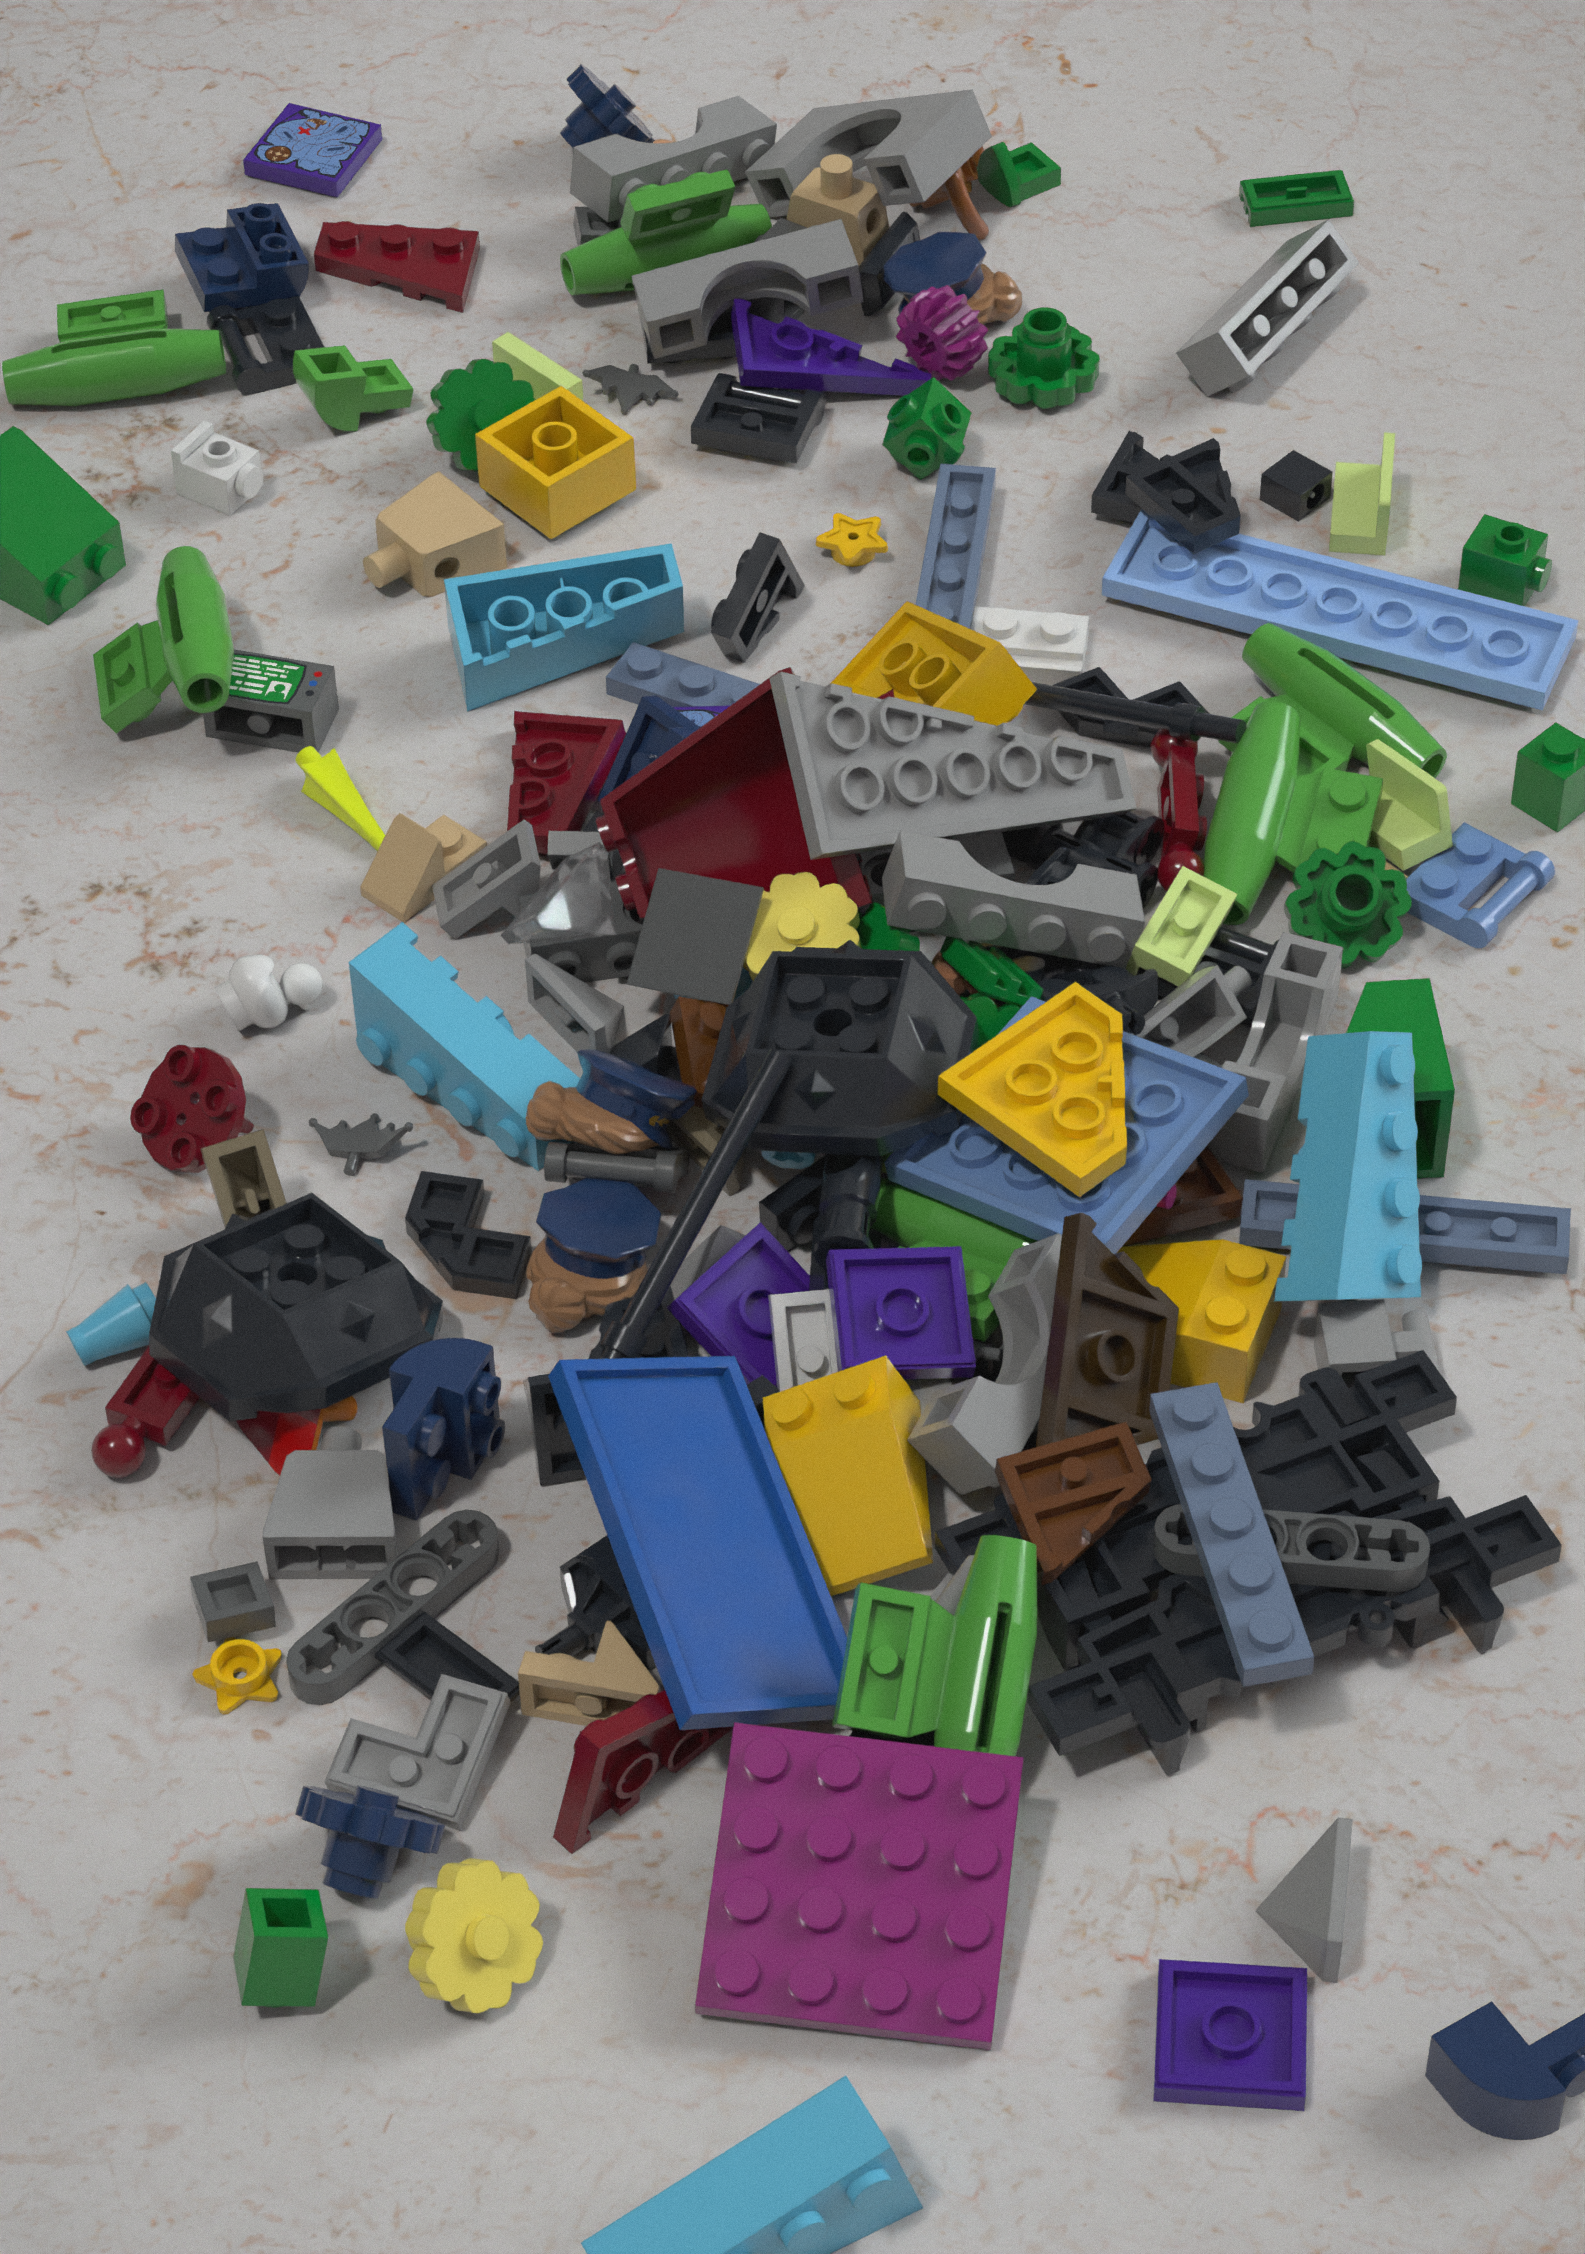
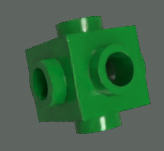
[882,377,972,480]

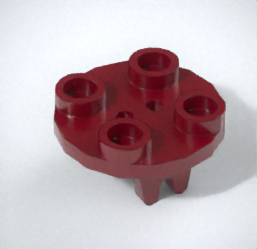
[130,1045,254,1173]

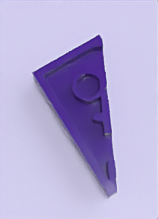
[731,299,931,396]

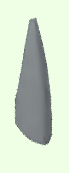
[1131,965,1252,1057]

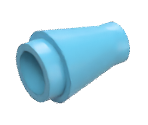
[66,1282,156,1366]

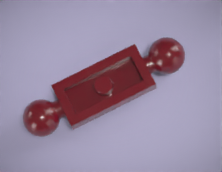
[1151,729,1207,892]
[91,1346,200,1478]

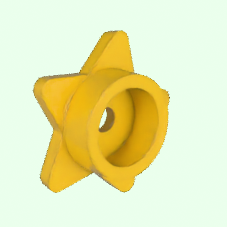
[815,513,888,567]
[192,1637,282,1714]

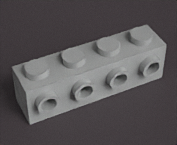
[1176,219,1359,397]

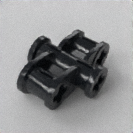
[1026,811,1165,910]

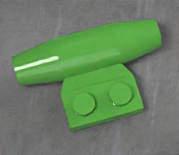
[560,169,772,295]
[2,289,226,406]
[93,546,234,734]
[1218,623,1447,778]
[1204,701,1383,925]
[870,1177,1037,1342]
[832,1535,1037,1756]

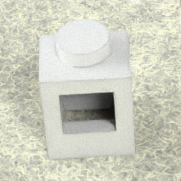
[171,420,263,516]

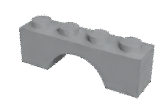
[570,96,777,222]
[632,219,864,359]
[882,830,1145,969]
[1207,932,1343,1173]
[907,1233,1062,1495]

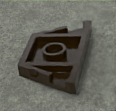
[1036,1213,1179,1447]

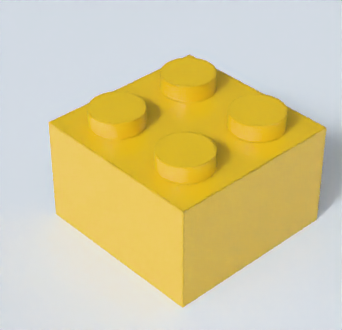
[475,386,636,539]

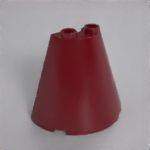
[596,667,872,918]

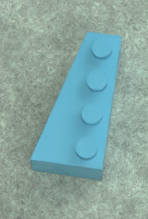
[444,543,684,712]
[348,922,580,1171]
[1274,1031,1422,1302]
[581,2076,923,2254]

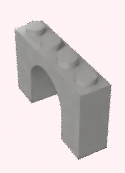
[745,89,992,217]

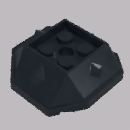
[702,940,979,1156]
[149,1192,443,1422]

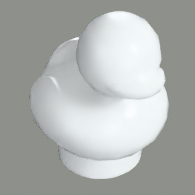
[214,954,323,1031]

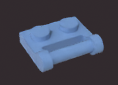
[1406,822,1555,948]

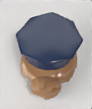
[883,232,1022,325]
[526,1049,697,1155]
[526,1178,661,1333]

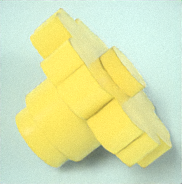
[743,872,862,981]
[405,1858,543,2013]

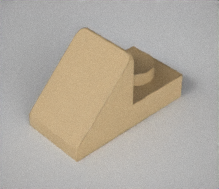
[360,813,487,923]
[518,1621,660,1726]

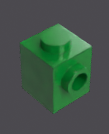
[1458,514,1552,606]
[1511,722,1585,833]
[233,1888,328,2008]

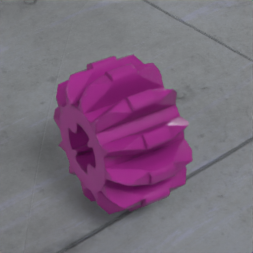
[896,285,988,381]

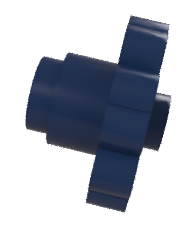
[560,64,655,149]
[295,1785,445,1899]

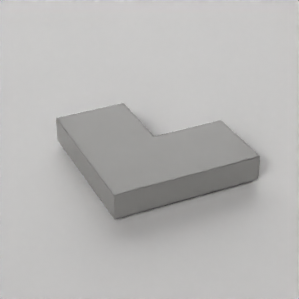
[324,1674,511,1831]

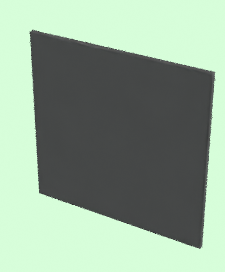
[627,868,764,1005]

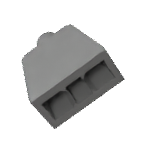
[262,1427,398,1579]

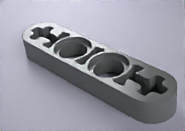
[1153,1504,1430,1592]
[286,1509,499,1705]

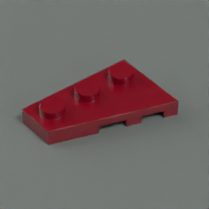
[314,221,480,313]
[507,711,626,854]
[553,1690,734,1854]

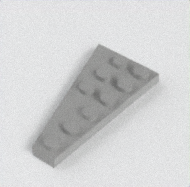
[769,672,1136,860]

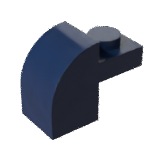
[1425,2001,1585,2140]

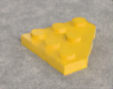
[938,982,1127,1197]

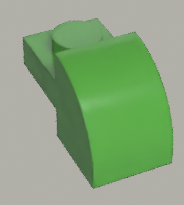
[293,345,414,431]

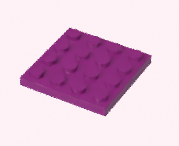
[695,1722,1024,2050]

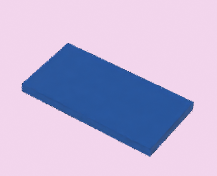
[548,1356,847,1730]

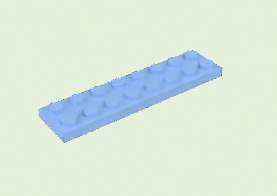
[1102,509,1578,710]

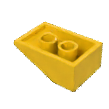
[830,601,1037,726]
[1117,1239,1287,1403]
[763,1355,933,1596]

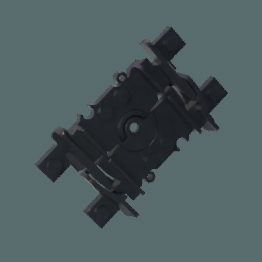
[935,1350,1562,1776]

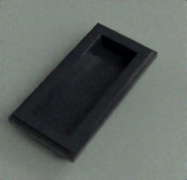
[859,212,920,316]
[375,1611,520,1703]

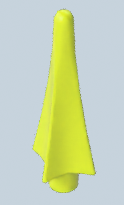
[295,746,385,851]

